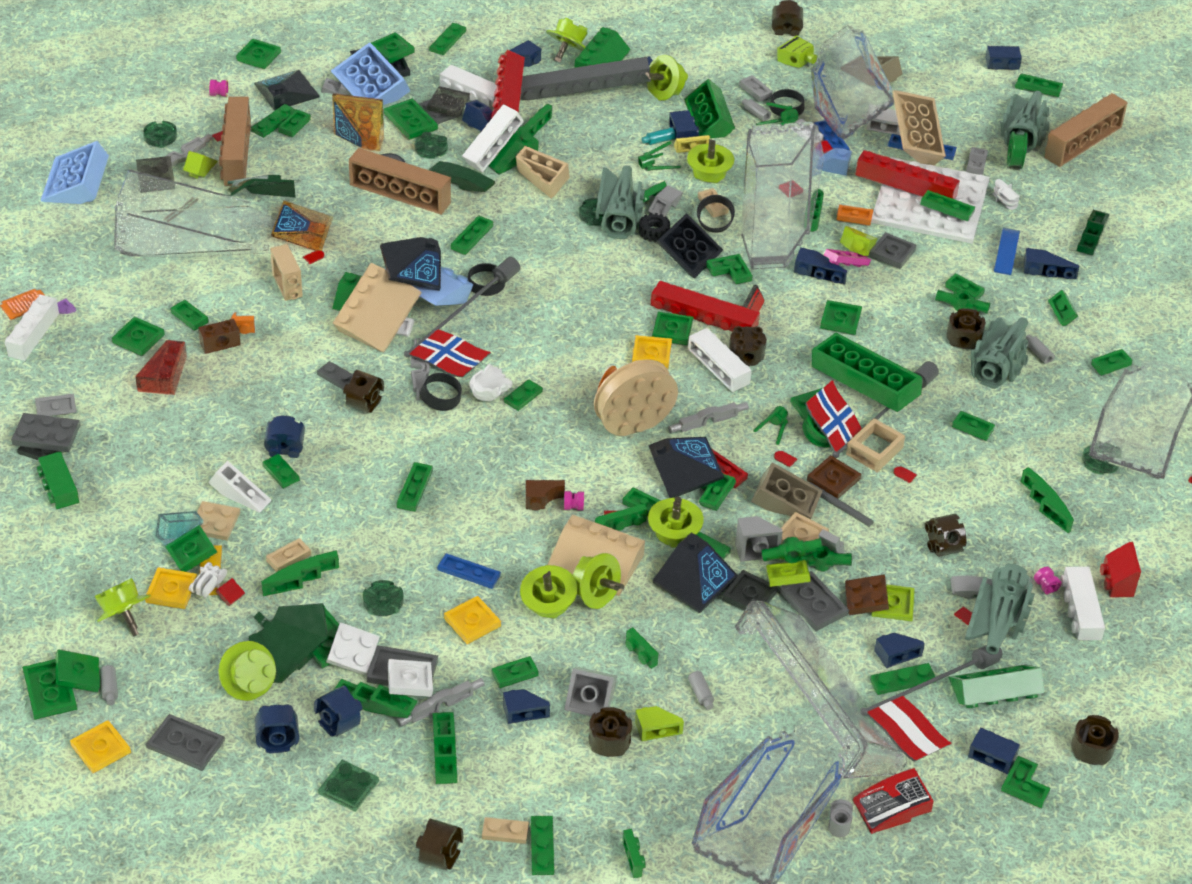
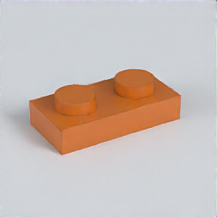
[837,204,873,226]

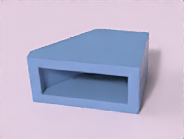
[814,148,852,176]

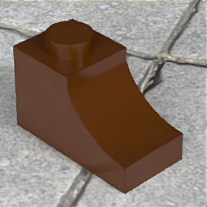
[525,480,565,511]

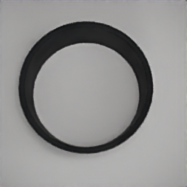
[769,89,805,117]
[697,195,735,233]
[467,263,505,296]
[420,373,462,411]

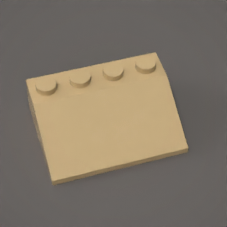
[892,90,946,165]
[333,263,422,353]
[547,514,645,596]

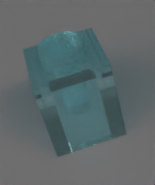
[155,511,203,545]

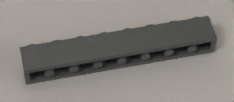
[521,57,651,100]

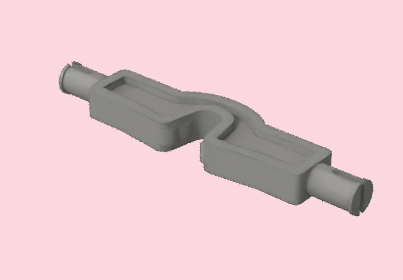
[151,134,213,174]
[411,338,430,400]
[668,402,749,433]
[397,678,485,727]

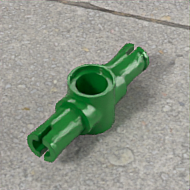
[935,289,991,314]
[761,537,823,563]
[800,546,852,572]

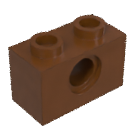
[198,319,241,354]

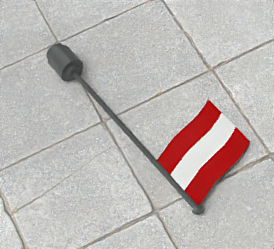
[860,645,1003,762]

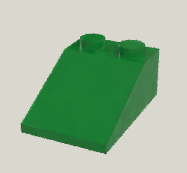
[488,126,539,175]

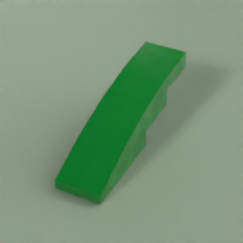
[1021,467,1074,533]
[261,550,339,597]
[335,678,418,718]
[432,712,458,784]

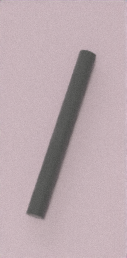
[810,482,874,527]

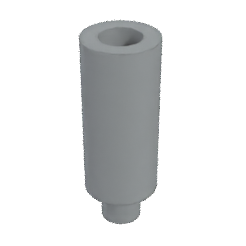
[742,99,771,121]
[1026,335,1055,364]
[100,665,118,705]
[688,671,714,710]

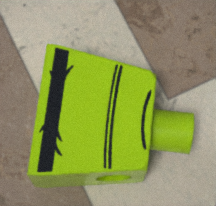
[777,36,817,68]

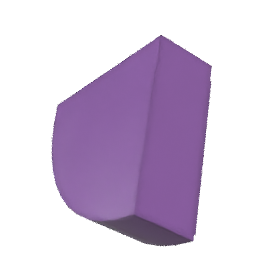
[57,298,76,314]

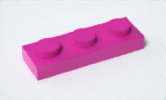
[824,249,871,267]

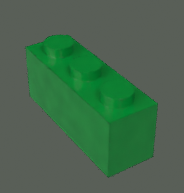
[36,451,80,510]

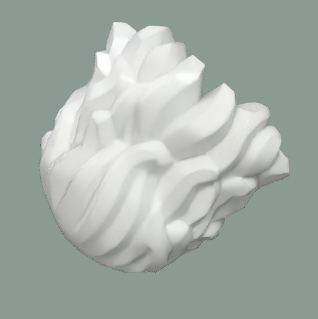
[470,364,513,401]

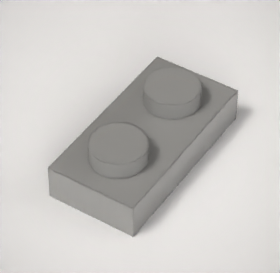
[739,75,773,102]
[35,394,76,416]

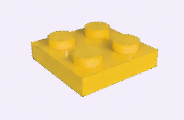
[632,335,672,369]
[145,567,197,609]
[444,596,501,644]
[70,720,131,773]

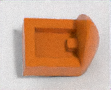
[230,312,255,334]

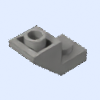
[648,185,683,217]

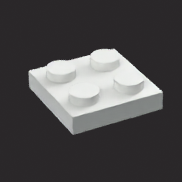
[326,622,380,675]
[388,659,433,697]

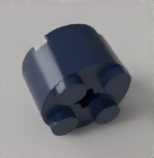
[264,415,305,458]
[314,685,362,737]
[255,704,300,754]

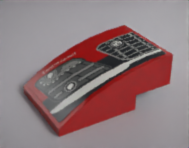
[852,768,934,834]

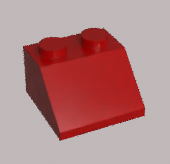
[1100,542,1141,597]

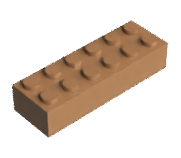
[1044,93,1128,167]
[219,97,251,186]
[349,148,451,215]

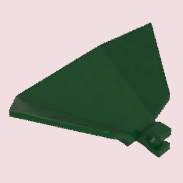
[226,175,296,198]
[248,603,328,683]

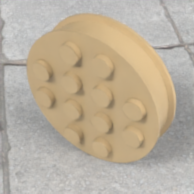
[594,360,678,436]

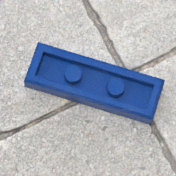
[814,120,850,150]
[437,553,501,589]

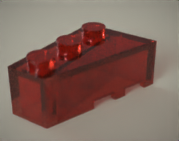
[135,340,187,395]

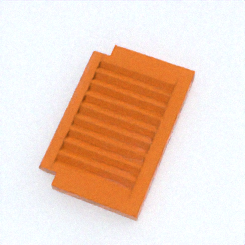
[0,288,45,320]

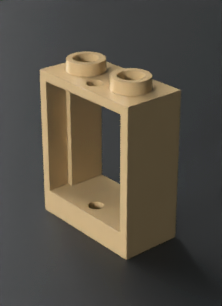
[270,244,303,301]
[846,418,905,473]

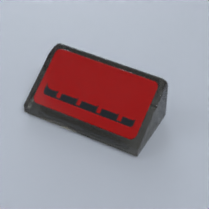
[742,285,765,312]

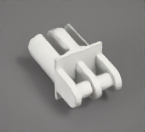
[993,179,1020,210]
[189,562,227,598]

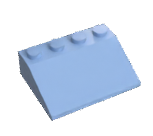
[331,42,410,110]
[41,141,109,204]
[412,267,473,306]

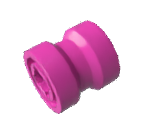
[209,79,229,97]
[564,491,584,511]
[1034,566,1062,594]

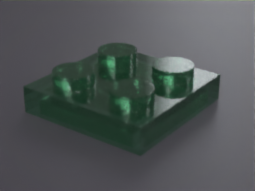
[318,759,379,812]

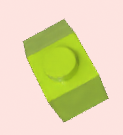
[183,151,218,179]
[840,226,878,256]
[635,706,684,741]

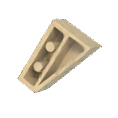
[516,146,570,199]

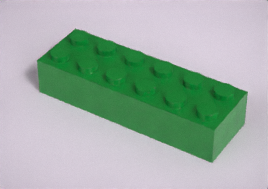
[812,333,922,412]

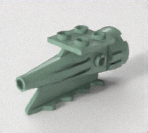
[1000,91,1050,154]
[595,165,645,239]
[971,317,1029,389]
[965,564,1035,655]

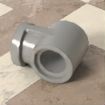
[828,799,853,837]

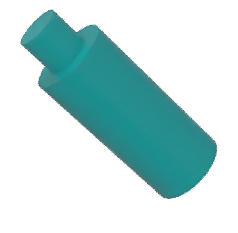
[642,128,675,145]

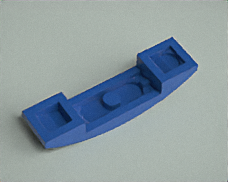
[994,227,1020,275]

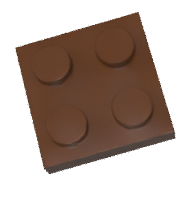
[807,455,861,499]
[845,574,889,615]

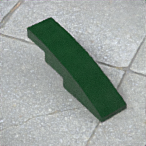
[429,161,496,192]
[1076,209,1110,255]

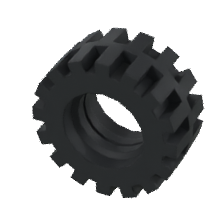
[639,213,670,242]

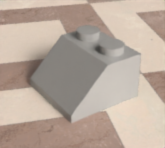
[735,516,782,562]
[564,667,617,716]

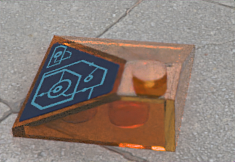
[332,93,384,151]
[271,200,334,251]

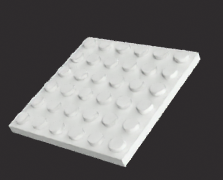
[871,157,990,244]

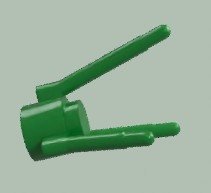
[756,102,798,127]
[638,141,681,171]
[753,406,788,445]

